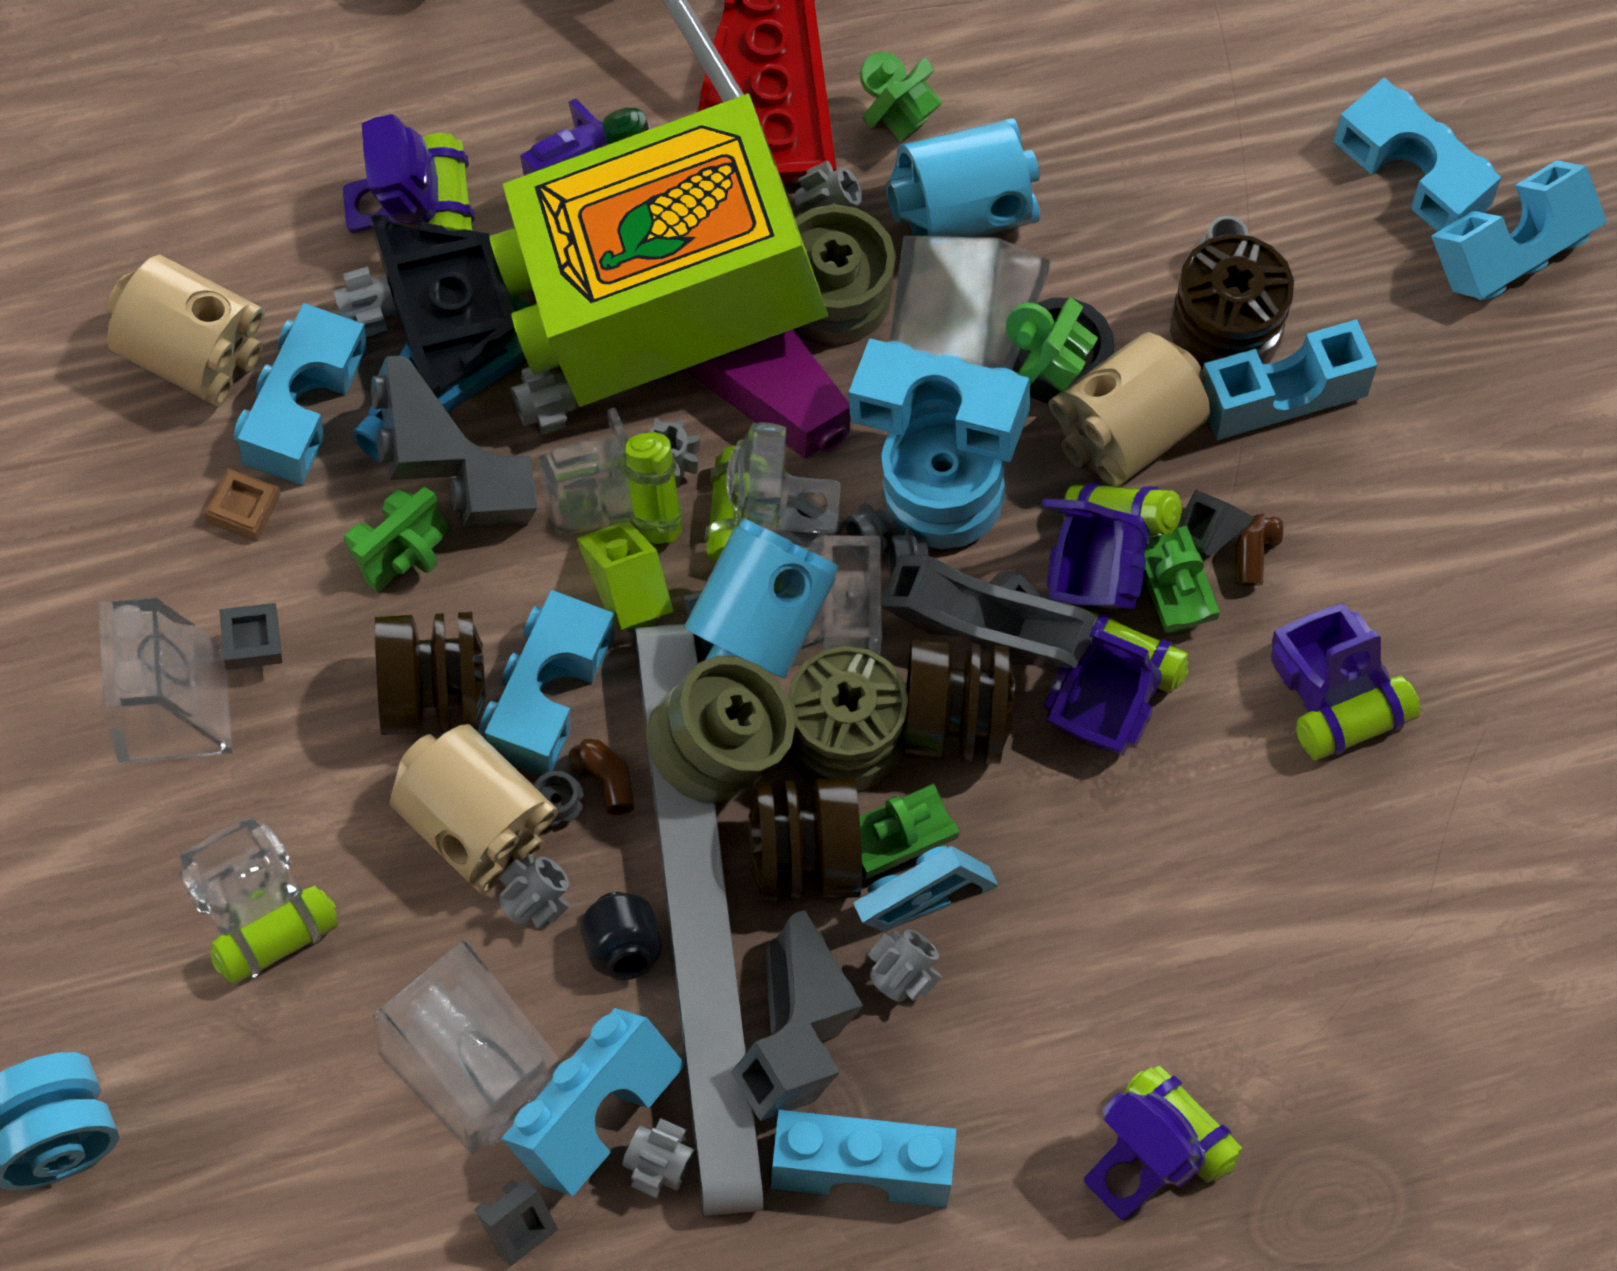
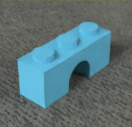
[1333,78,1502,232]
[1431,160,1607,300]
[234,303,367,486]
[1203,319,1377,441]
[848,338,1030,462]
[479,590,614,776]
[501,1008,686,1197]
[770,1110,956,1208]

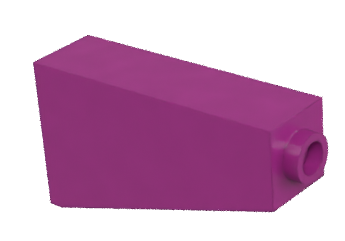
[684,329,851,459]

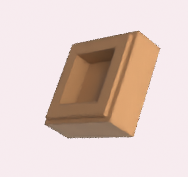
[205,468,280,541]

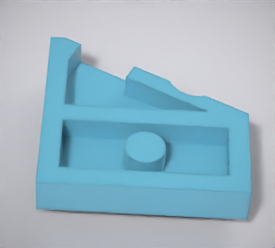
[853,846,999,932]

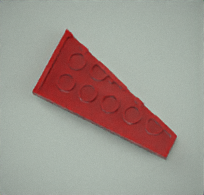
[697,0,837,184]

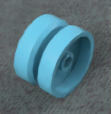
[881,405,1005,549]
[0,1052,120,1191]

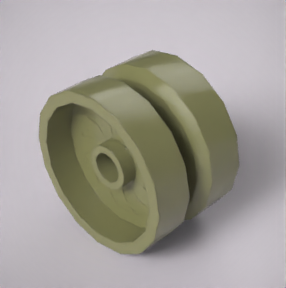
[793,204,896,346]
[646,656,795,803]

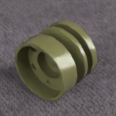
[787,646,908,792]

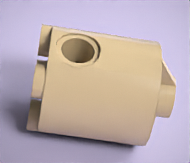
[107,254,265,407]
[1048,332,1210,487]
[389,724,559,895]

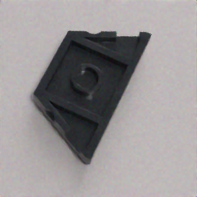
[370,215,517,398]

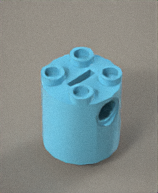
[886,118,1040,249]
[684,518,839,679]

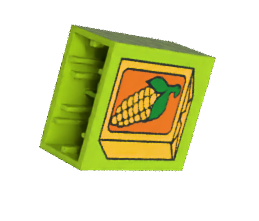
[489,93,829,407]

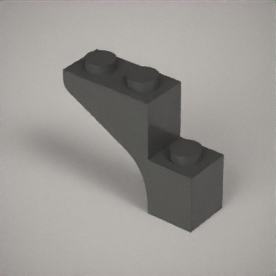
[371,356,537,529]
[879,555,1096,669]
[731,910,863,1121]

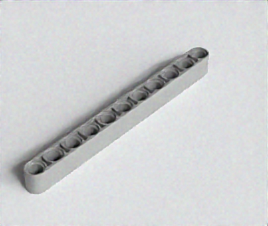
[635,623,763,1217]

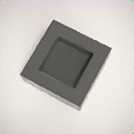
[219,603,283,670]
[474,1179,558,1266]

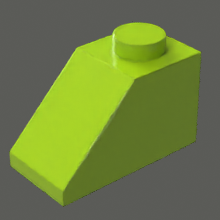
[576,520,674,630]

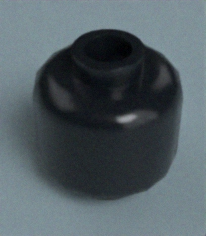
[580,892,662,981]

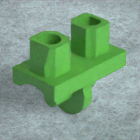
[859,52,943,143]
[1006,297,1098,392]
[343,486,450,593]
[1143,526,1220,634]
[860,784,960,879]

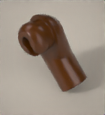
[1236,513,1283,586]
[568,738,634,815]

